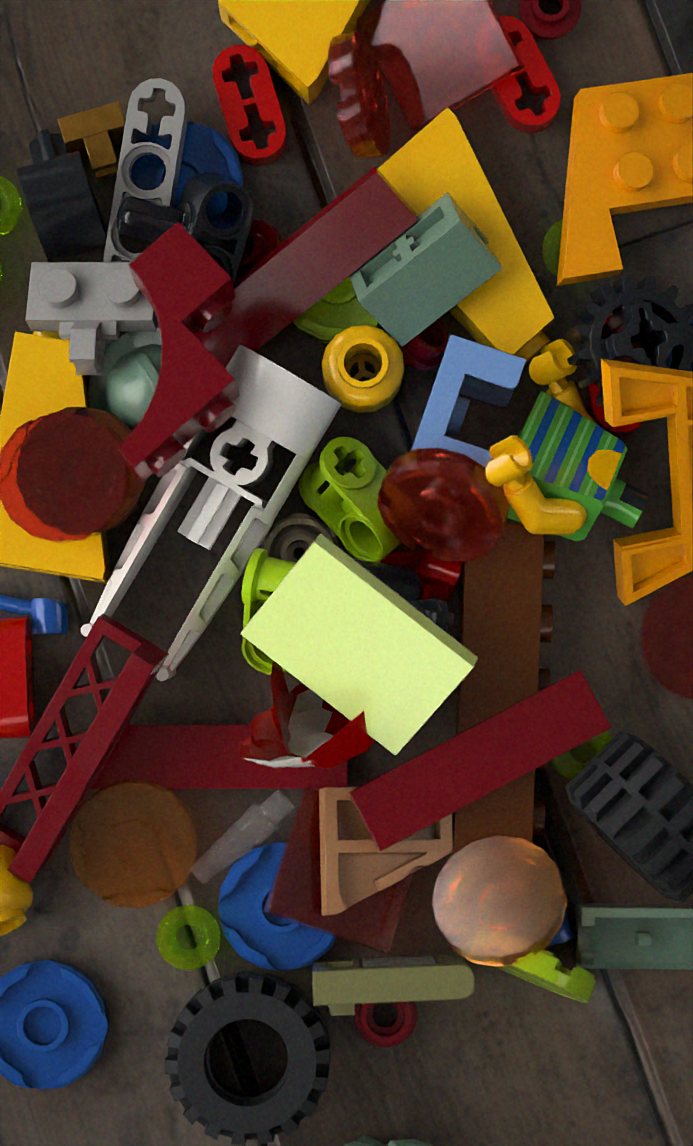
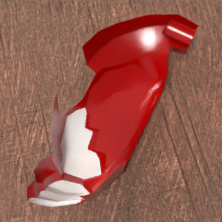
[240,550,464,769]

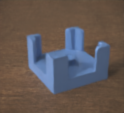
[406,334,526,498]

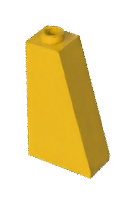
[217,0,370,105]
[378,107,555,366]
[0,331,111,584]

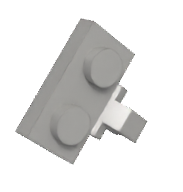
[25,262,158,375]

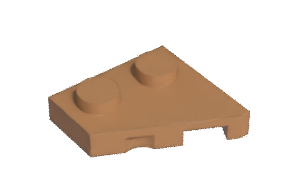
[319,787,453,916]

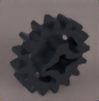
[566,275,693,407]

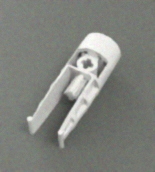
[81,344,342,681]

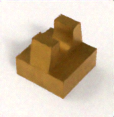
[57,101,125,181]

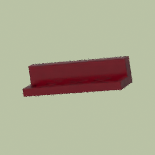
[0,613,169,884]

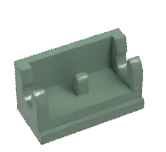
[349,192,503,347]
[575,903,693,970]

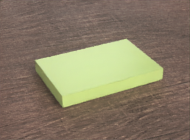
[240,533,478,756]

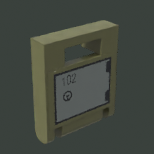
[312,954,475,1016]

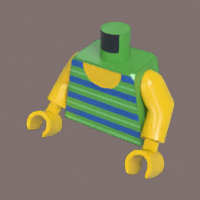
[485,339,649,541]

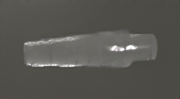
[190,790,295,885]

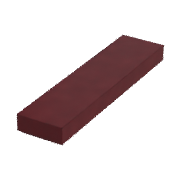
[194,166,418,368]
[348,670,611,852]
[92,725,348,789]

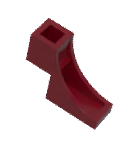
[116,222,240,483]

